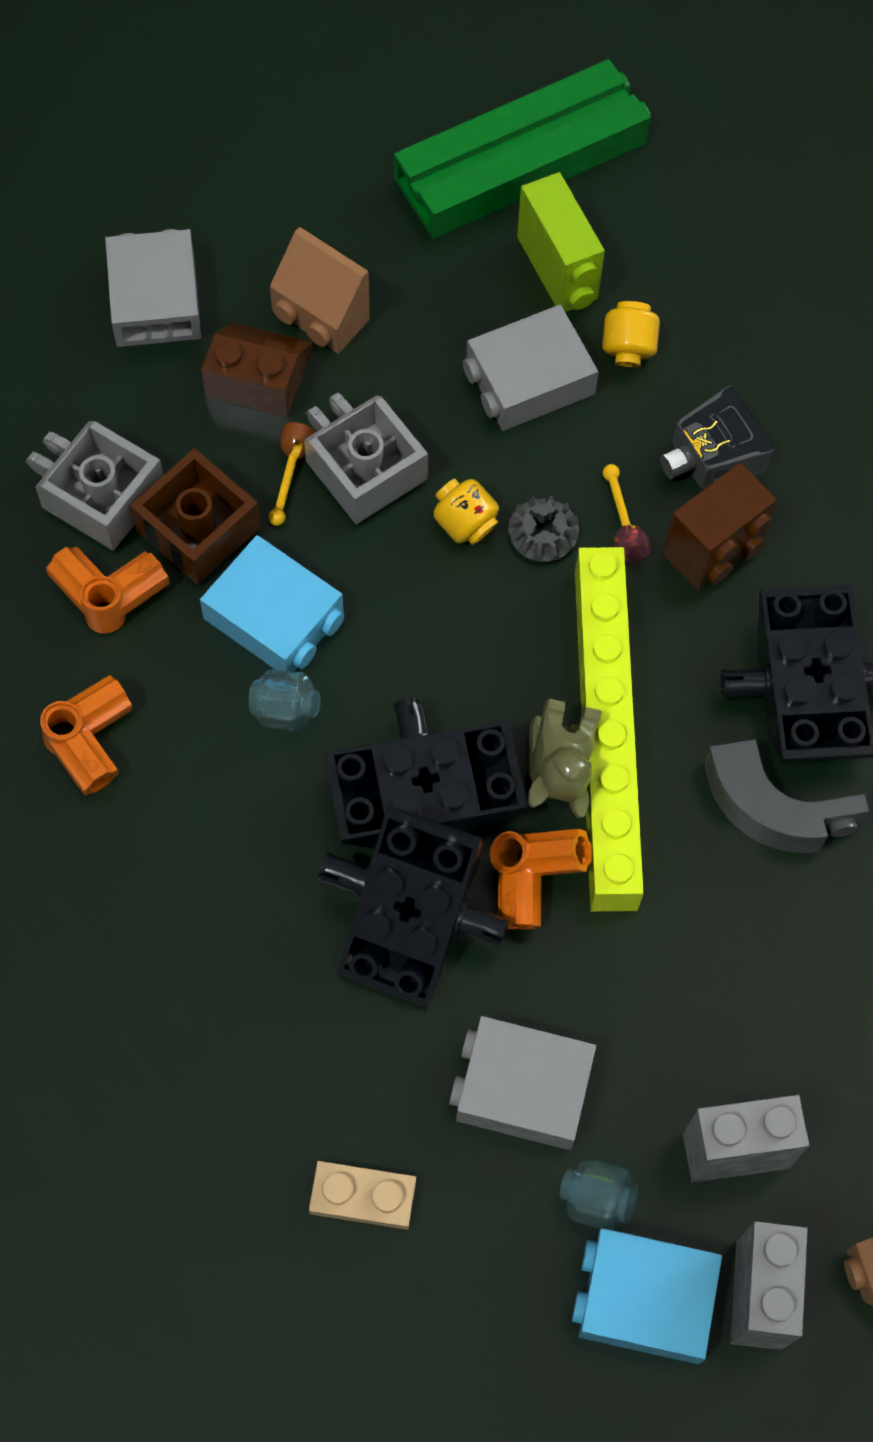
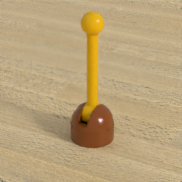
[268,422,316,526]

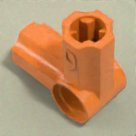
[46,546,170,634]
[40,675,132,796]
[489,829,592,930]

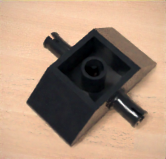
[720,585,873,762]
[324,697,528,849]
[317,805,510,1009]

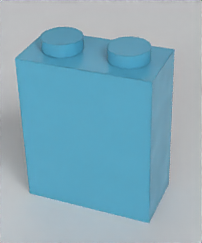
[200,535,345,678]
[572,1228,722,1365]

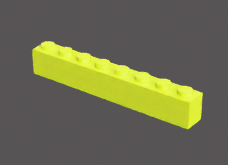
[575,547,644,912]

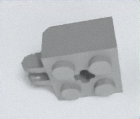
[304,392,428,524]
[26,421,163,551]

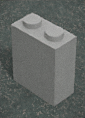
[105,229,202,347]
[463,304,599,431]
[449,1016,596,1151]
[683,1095,810,1183]
[730,1221,808,1350]

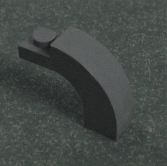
[704,739,869,853]

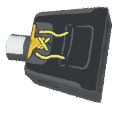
[660,386,774,489]

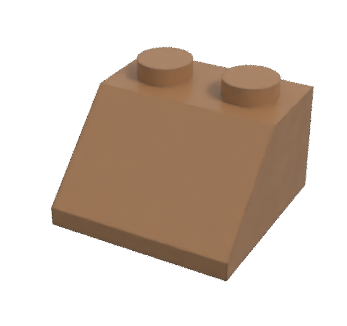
[270,227,370,354]

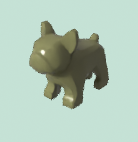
[527,699,601,818]

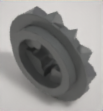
[508,495,579,562]

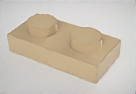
[309,1161,416,1230]

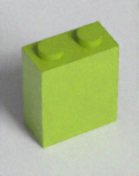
[517,172,605,312]

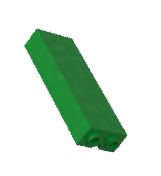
[394,59,652,239]

